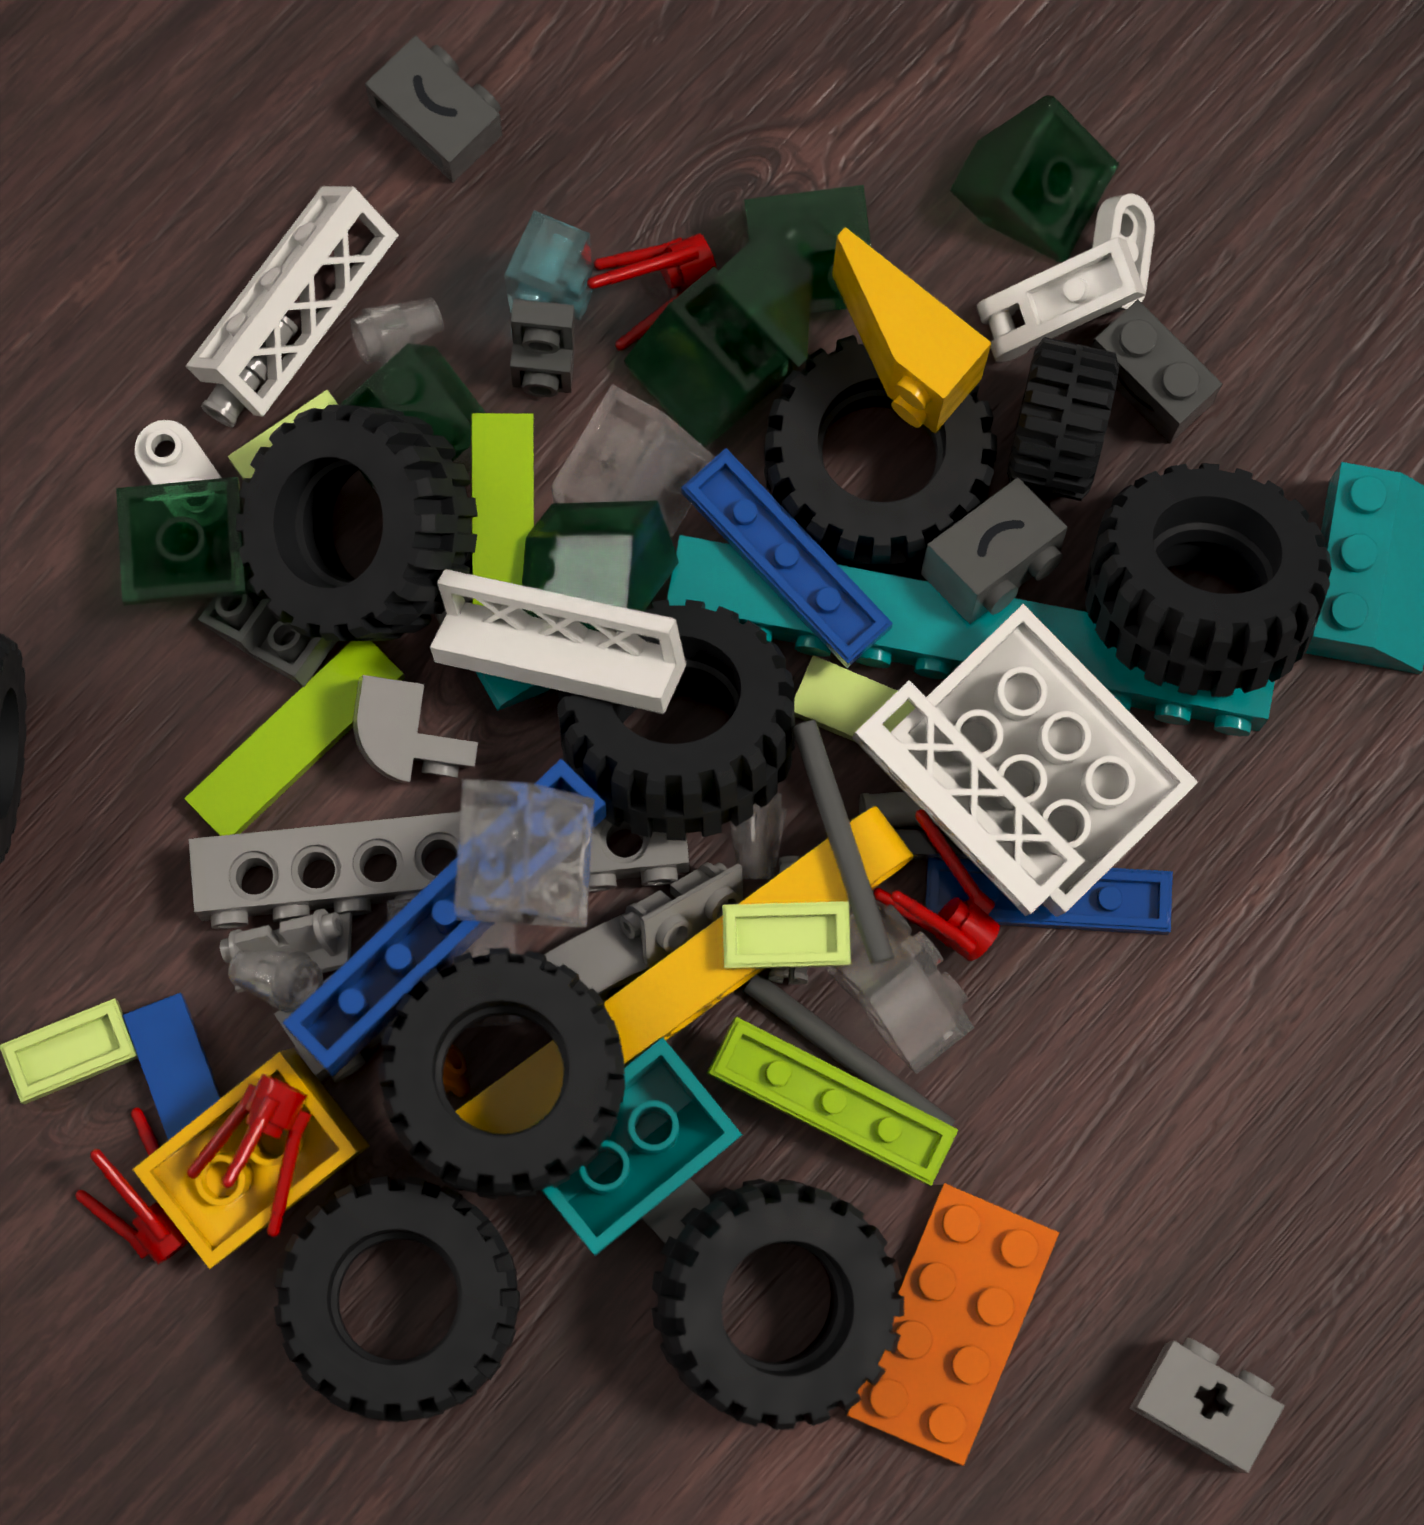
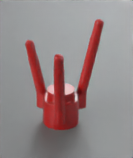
[587,233,718,351]
[873,809,1000,961]
[187,1073,312,1237]
[75,1107,189,1265]

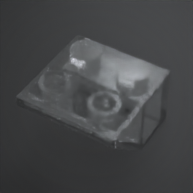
[551,384,715,563]
[454,779,595,927]

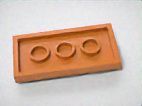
[846,1183,1059,1466]

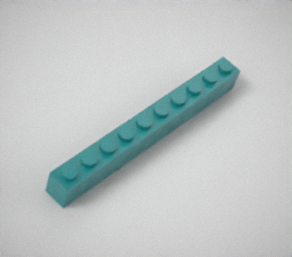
[667,535,1275,736]

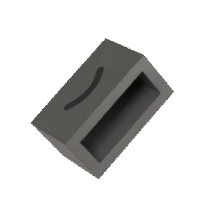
[365,35,502,183]
[1092,299,1222,443]
[921,477,1068,624]

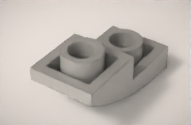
[544,913,668,1001]

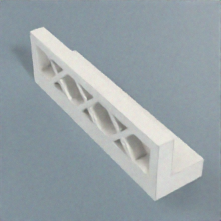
[186,186,399,416]
[430,569,686,714]
[852,680,1085,916]

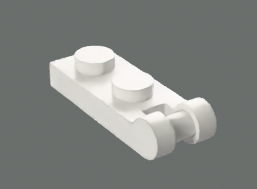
[976,237,1146,362]

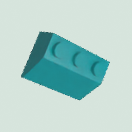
[1305,462,1424,675]
[541,1037,742,1256]

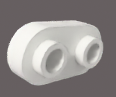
[1093,194,1155,313]
[135,420,231,532]

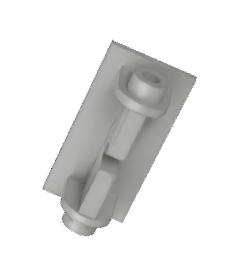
[619,862,743,967]
[220,909,353,993]

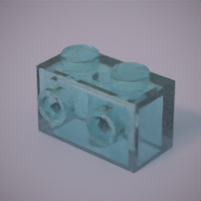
[504,210,593,320]

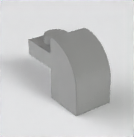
[353,675,478,783]

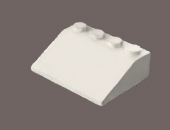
[890,604,1198,917]

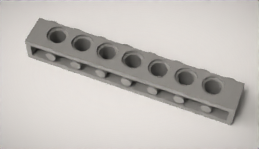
[189,807,689,929]

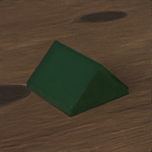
[116,477,250,606]

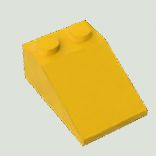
[832,227,991,433]
[133,1048,370,1269]

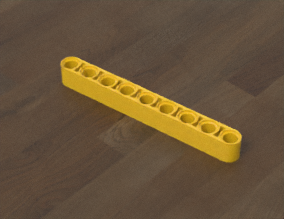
[455,806,914,1134]

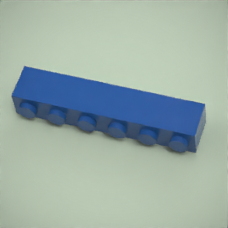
[283,758,606,1077]

